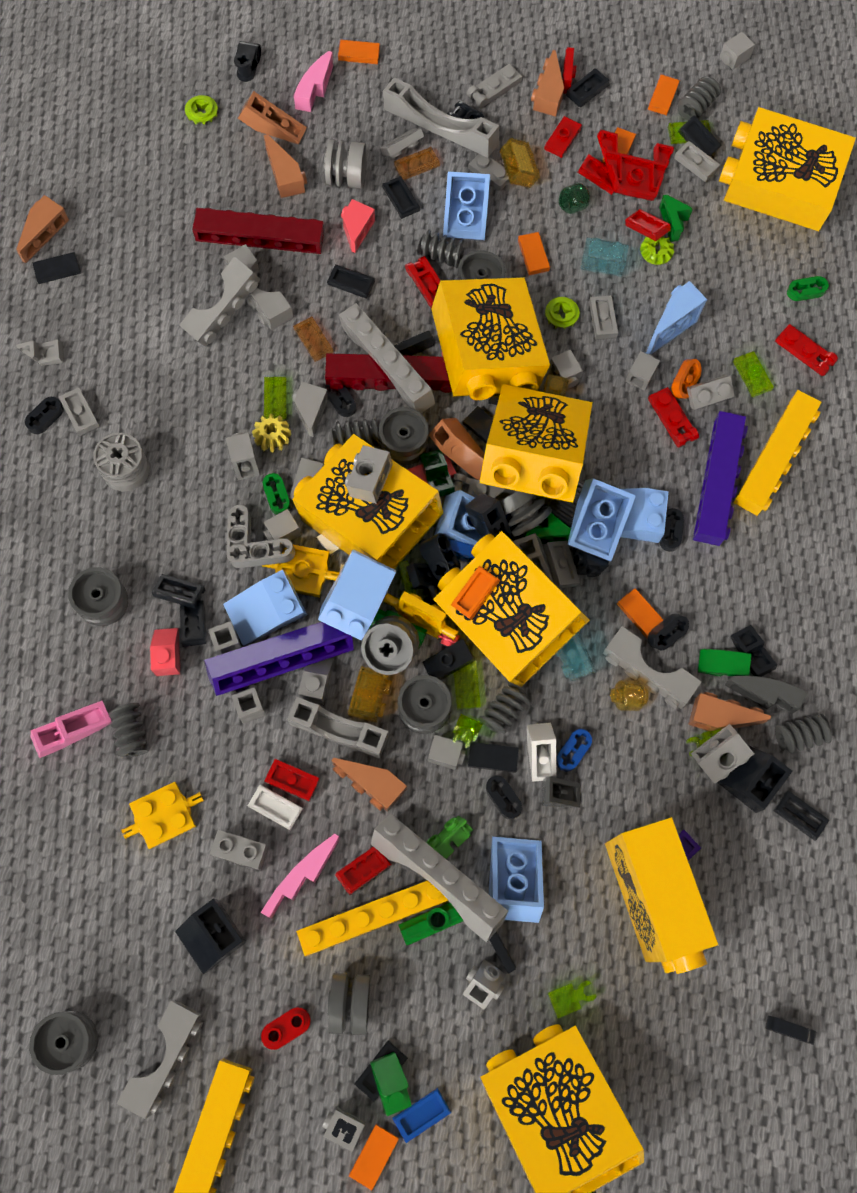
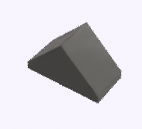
[542,776,580,808]

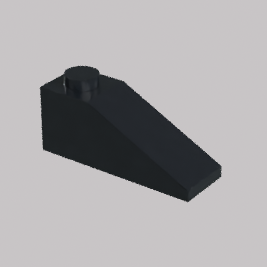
[465,493,515,541]

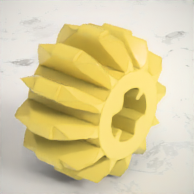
[252,414,291,453]

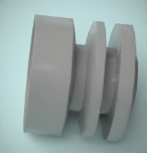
[324,139,367,189]
[93,433,150,492]

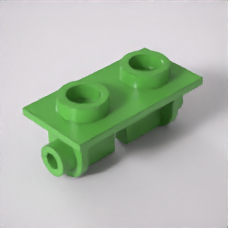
[426,816,473,859]

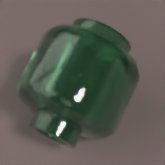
[558,183,590,214]

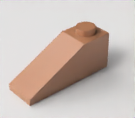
[237,91,307,144]
[264,134,307,198]
[16,195,69,263]

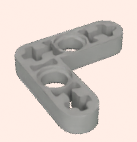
[227,505,296,568]

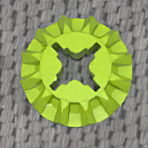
[185,95,218,125]
[640,236,674,265]
[545,297,580,330]

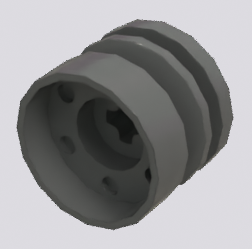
[495,489,552,537]

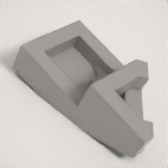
[16,339,64,366]

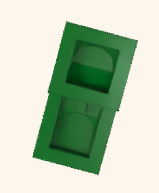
[698,649,751,677]

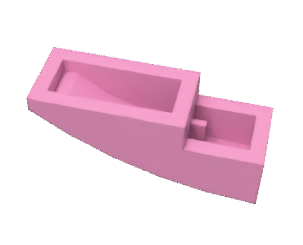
[294,51,333,112]
[30,701,112,758]

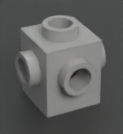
[462,959,506,1009]

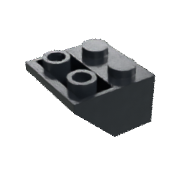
[717,745,793,813]
[175,898,246,974]

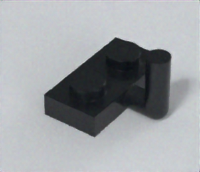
[406,563,443,605]

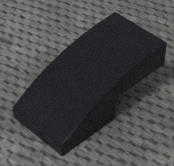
[731,625,777,677]

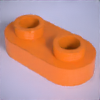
[671,359,702,399]

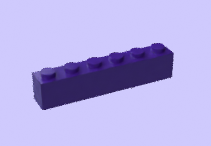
[693,411,748,546]
[204,622,354,696]

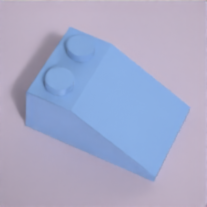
[443,171,491,241]
[646,281,707,354]
[567,478,636,561]
[621,488,669,543]
[434,490,511,546]
[318,549,396,641]
[223,570,307,646]
[489,836,544,923]

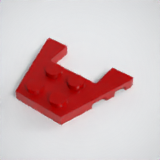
[597,130,674,201]

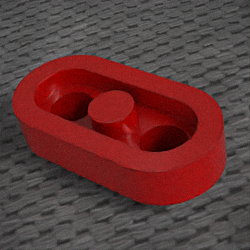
[261,1007,311,1050]

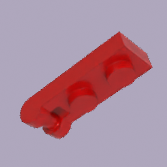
[405,256,441,308]
[775,324,838,376]
[648,387,699,448]

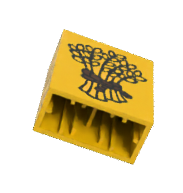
[719,107,856,231]
[431,278,550,400]
[479,384,593,503]
[292,434,443,569]
[433,531,590,687]
[605,817,718,974]
[480,1024,644,1193]

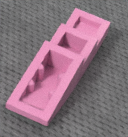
[260,834,340,918]

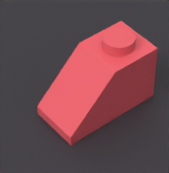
[341,199,375,253]
[150,628,180,676]

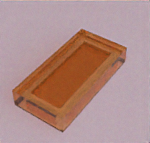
[394,147,440,180]
[293,317,334,362]

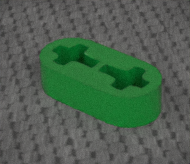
[787,276,829,301]
[262,473,291,515]

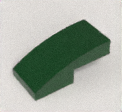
[419,449,455,497]

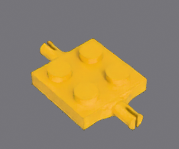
[262,544,339,598]
[383,591,459,640]
[121,782,204,849]

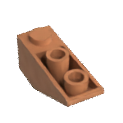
[531,50,564,117]
[428,418,485,480]
[688,692,771,732]
[331,758,407,812]

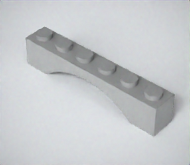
[383,78,499,158]
[339,303,435,413]
[371,813,508,942]

